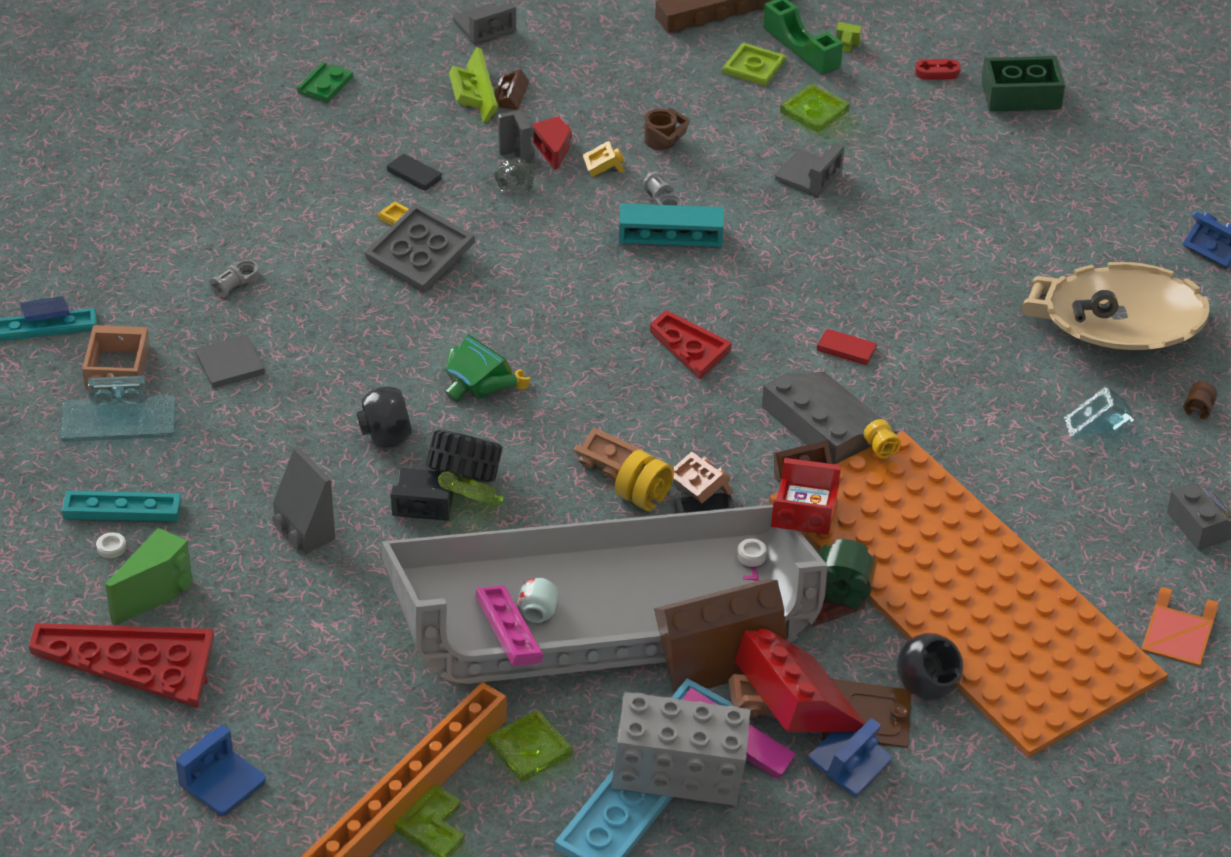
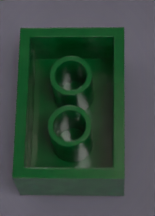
[981,56,1065,111]

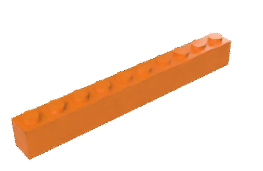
[301,682,507,857]

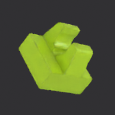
[836,22,862,52]

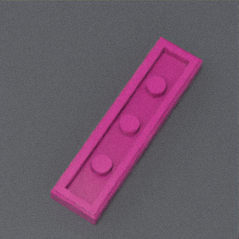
[475,585,543,666]
[682,688,796,779]

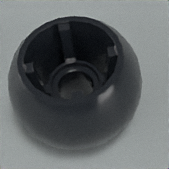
[356,386,412,447]
[897,633,964,699]

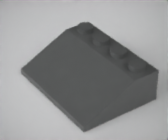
[762,372,897,464]

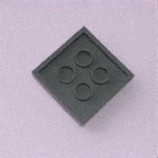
[364,203,476,292]

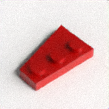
[650,310,732,379]

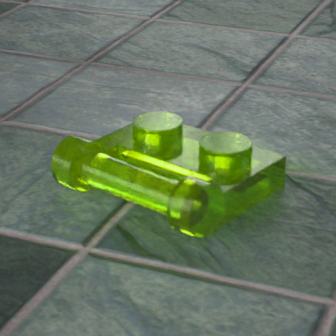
[438,471,504,507]

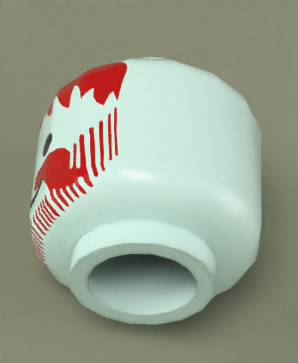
[517,578,559,623]

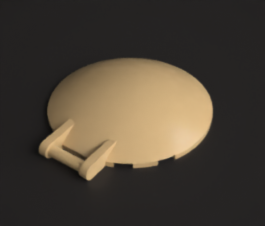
[1021,262,1210,350]

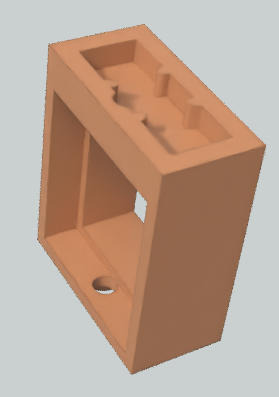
[82,325,150,391]

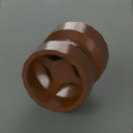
[1183,381,1218,419]

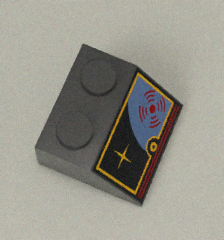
[1167,482,1231,550]

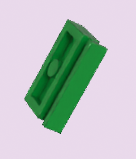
[297,62,353,103]

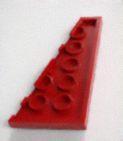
[29,623,214,708]

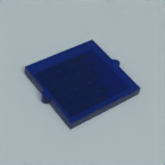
[19,296,70,322]

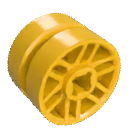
[615,450,674,512]

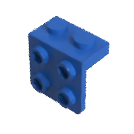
[176,724,266,816]

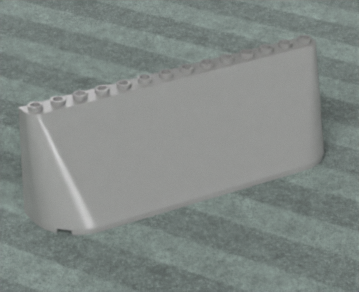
[382,505,827,684]

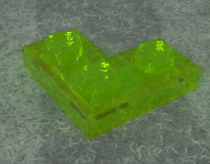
[395,784,465,857]

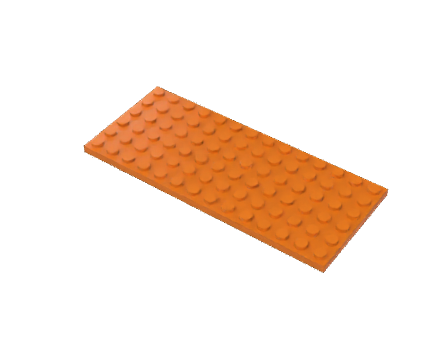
[769,431,1168,758]

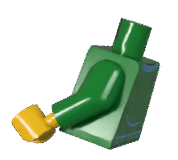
[445,334,531,402]

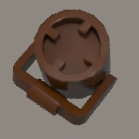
[644,108,690,150]

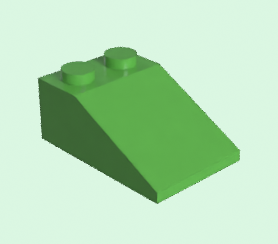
[105,528,193,625]

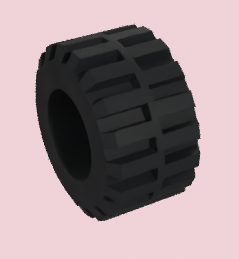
[426,430,503,482]

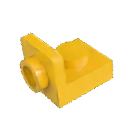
[583,141,625,177]

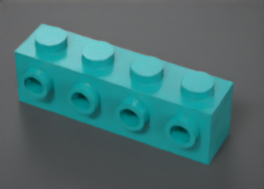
[619,203,724,247]

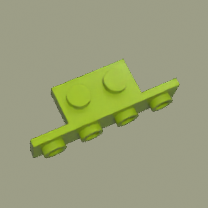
[449,47,498,123]

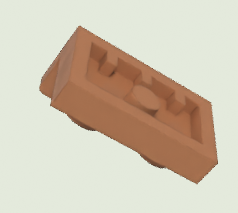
[673,452,733,503]

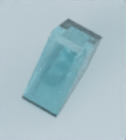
[1064,386,1134,437]

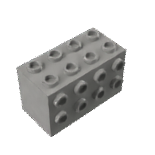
[611,692,750,806]

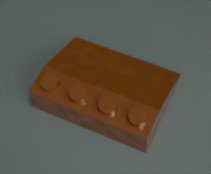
[654,579,787,694]

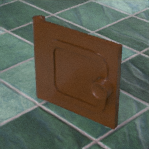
[822,678,911,748]

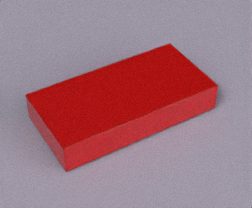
[817,329,877,365]

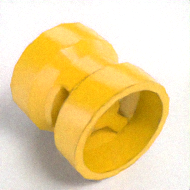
[863,419,901,459]

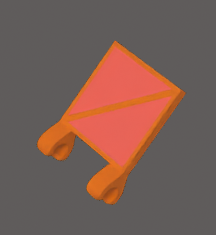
[1141,587,1219,667]

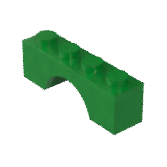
[763,0,843,75]

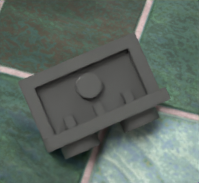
[498,110,534,166]

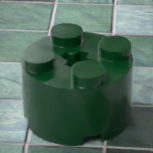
[819,539,877,608]

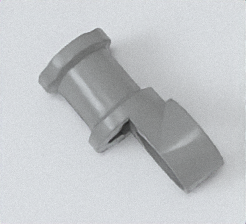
[642,171,682,206]
[209,260,259,298]

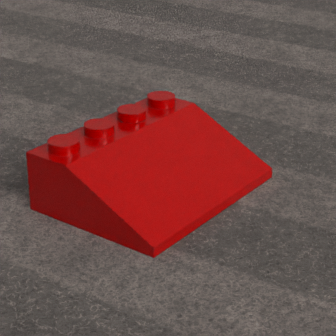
[734,629,866,732]

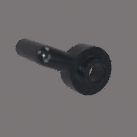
[1072,290,1118,323]

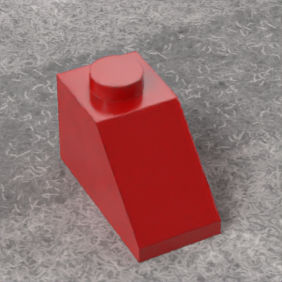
[532,116,572,170]

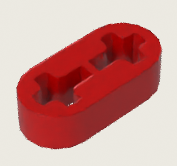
[915,59,961,80]

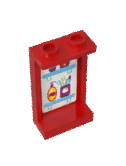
[771,458,842,535]

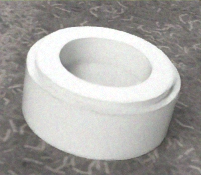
[96,533,126,558]
[737,539,767,567]

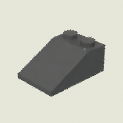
[272,447,335,554]

